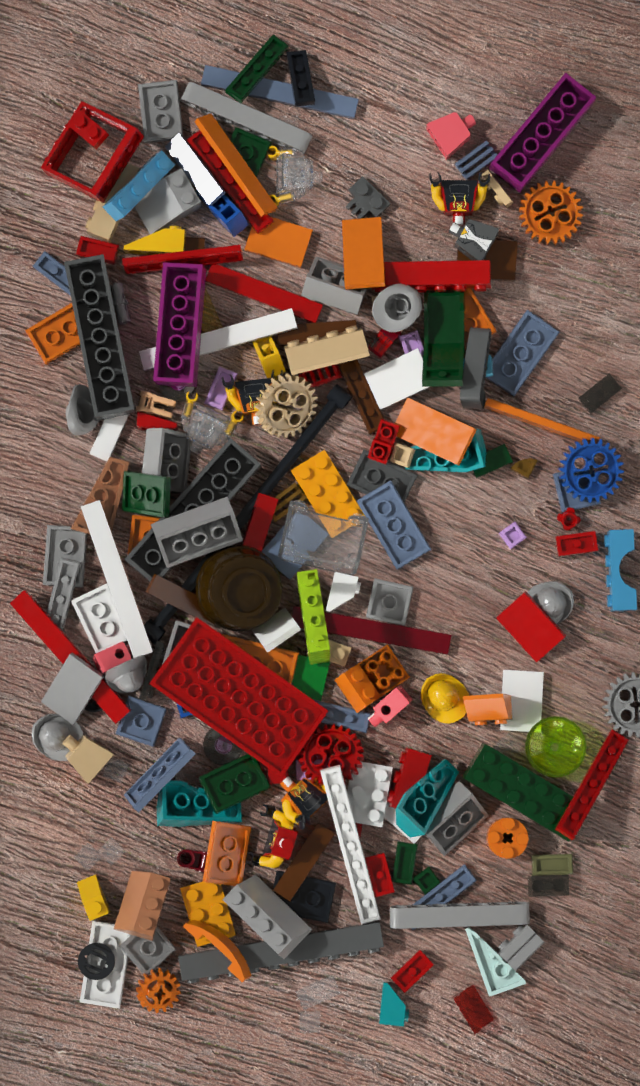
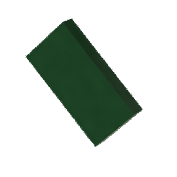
[473,444,513,479]
[392,841,418,885]

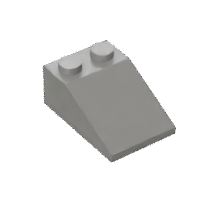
[135,168,202,234]

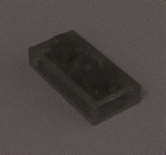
[578,373,622,414]
[527,875,569,897]

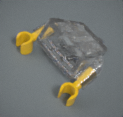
[268,146,323,206]
[181,391,244,454]

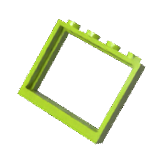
[297,569,330,665]

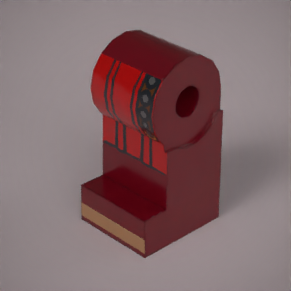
[368,329,404,359]

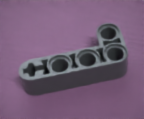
[460,327,491,410]

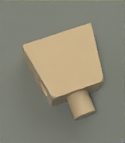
[62,735,114,784]

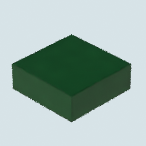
[413,866,441,895]

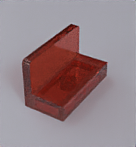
[453,985,494,1034]

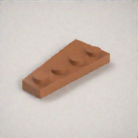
[71,457,129,534]

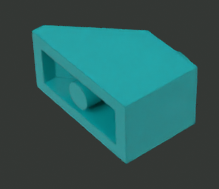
[379,981,409,1027]

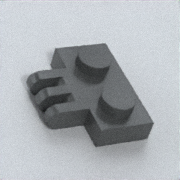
[346,176,390,219]

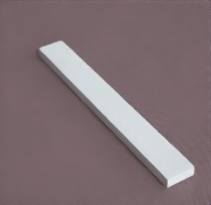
[139,308,297,371]
[81,500,153,658]
[320,765,381,925]

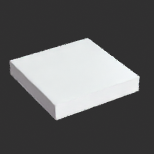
[252,608,301,652]

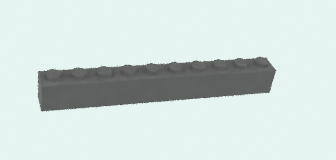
[178,921,384,984]

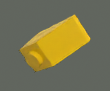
[252,336,286,378]
[77,874,111,921]

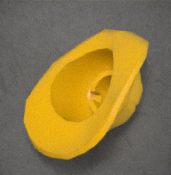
[420,673,469,724]

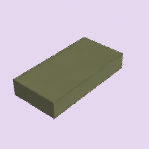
[531,854,573,876]

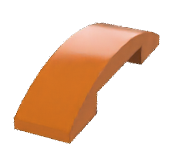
[183,920,251,982]

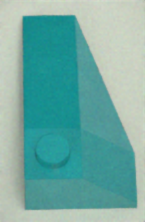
[405,428,486,472]
[396,759,459,838]
[157,780,242,827]

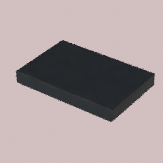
[273,870,336,923]

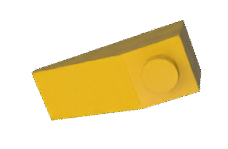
[124,226,186,255]

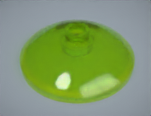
[525,716,586,777]

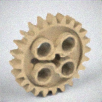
[255,373,318,438]

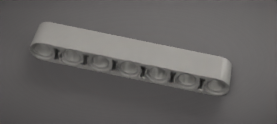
[181,82,312,155]
[390,902,530,929]

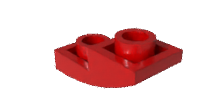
[367,418,401,464]

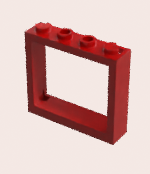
[41,101,144,203]

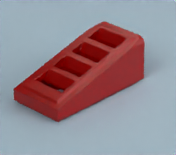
[298,364,342,389]
[137,411,178,431]

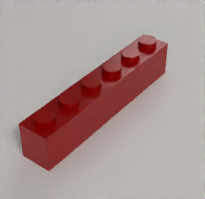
[371,260,491,293]

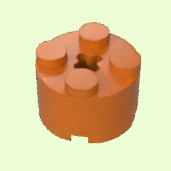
[486,817,529,859]

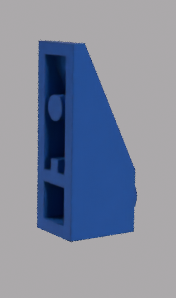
[195,189,249,237]

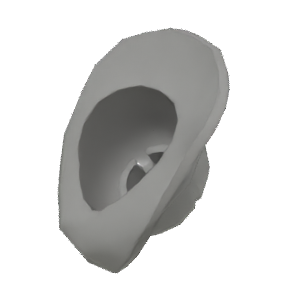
[372,284,422,332]
[65,384,99,436]
[527,581,574,625]
[105,655,147,693]
[32,713,83,761]

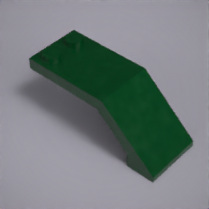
[422,290,465,387]

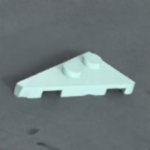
[465,927,526,997]

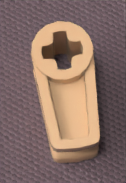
[135,391,177,420]

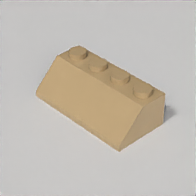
[284,325,370,375]

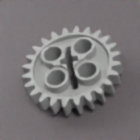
[602,672,640,738]

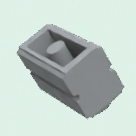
[498,924,545,971]

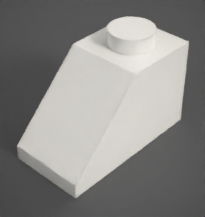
[326,572,361,613]

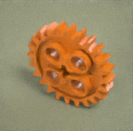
[518,181,583,245]

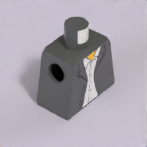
[448,219,499,261]

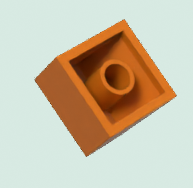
[463,694,512,726]

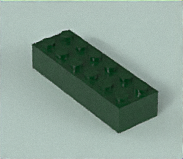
[462,743,573,842]

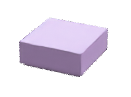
[498,522,527,549]

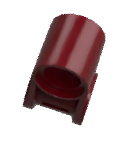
[177,849,207,872]

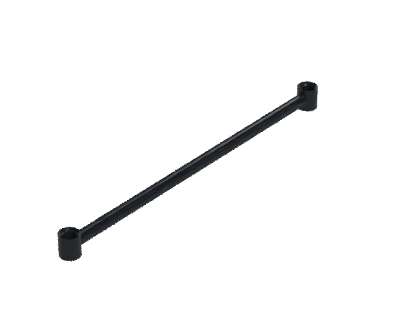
[144,384,353,645]

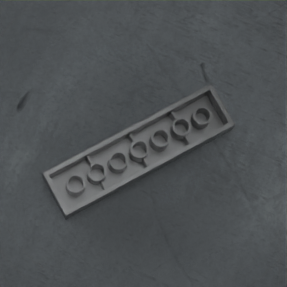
[64,254,135,421]
[125,438,261,582]

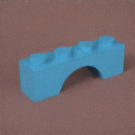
[103,150,175,221]
[604,529,637,612]

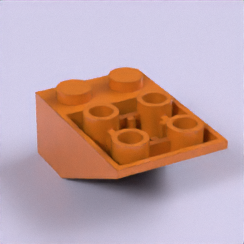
[335,644,410,713]

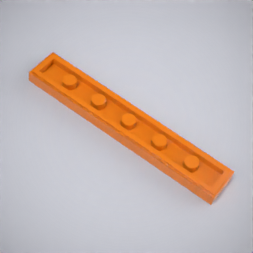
[195,113,278,217]
[484,398,600,443]

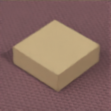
[389,442,415,468]

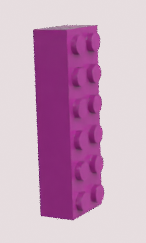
[489,73,596,193]
[153,262,206,387]

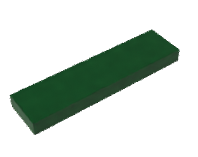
[225,35,289,103]

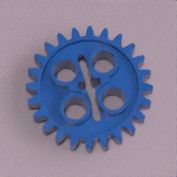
[558,437,624,503]

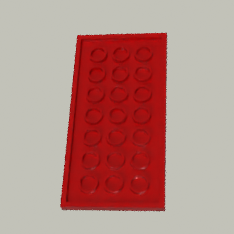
[149,617,328,777]

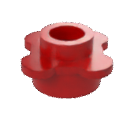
[557,507,581,531]

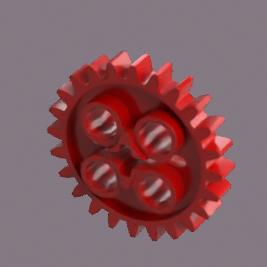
[298,724,364,787]

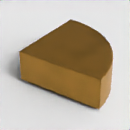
[510,458,538,479]

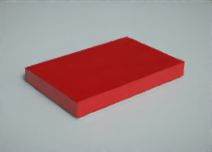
[496,591,566,663]

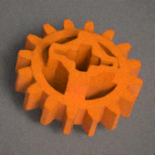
[136,968,181,1013]

